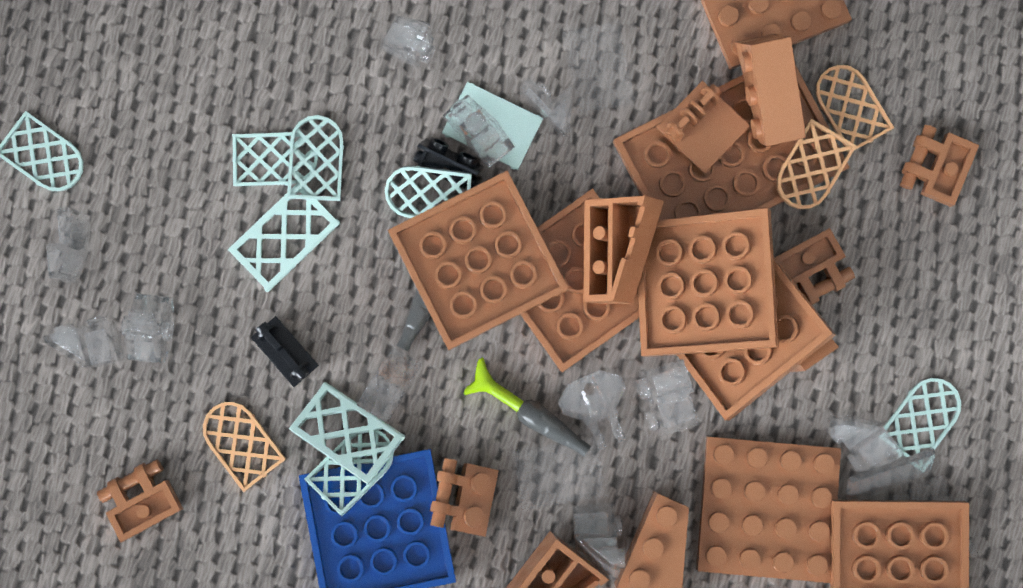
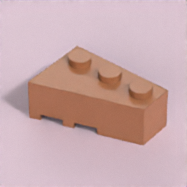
[735,34,806,146]
[583,196,664,304]
[614,491,689,588]
[506,531,609,588]

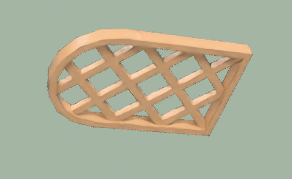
[816,65,894,152]
[776,119,857,209]
[203,402,286,492]

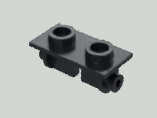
[413,137,484,190]
[251,316,319,387]

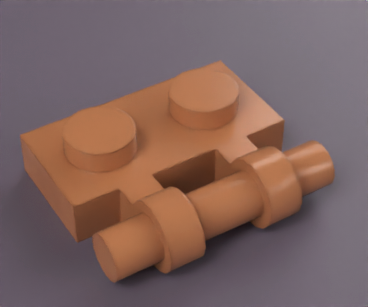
[900,125,979,207]
[775,228,855,305]
[430,458,499,537]
[97,459,183,543]

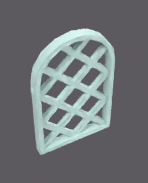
[0,111,84,191]
[287,115,344,201]
[232,132,318,186]
[385,166,472,218]
[877,378,961,468]
[304,430,394,517]

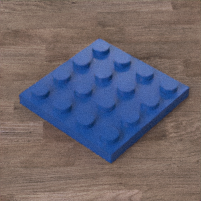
[299,449,457,588]

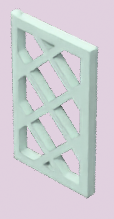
[228,182,340,292]
[289,382,405,485]

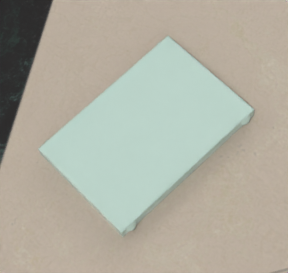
[442,82,543,170]

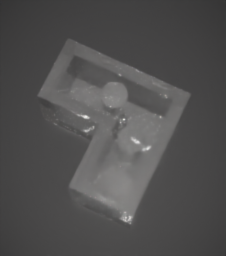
[635,359,700,437]

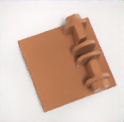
[657,80,750,174]

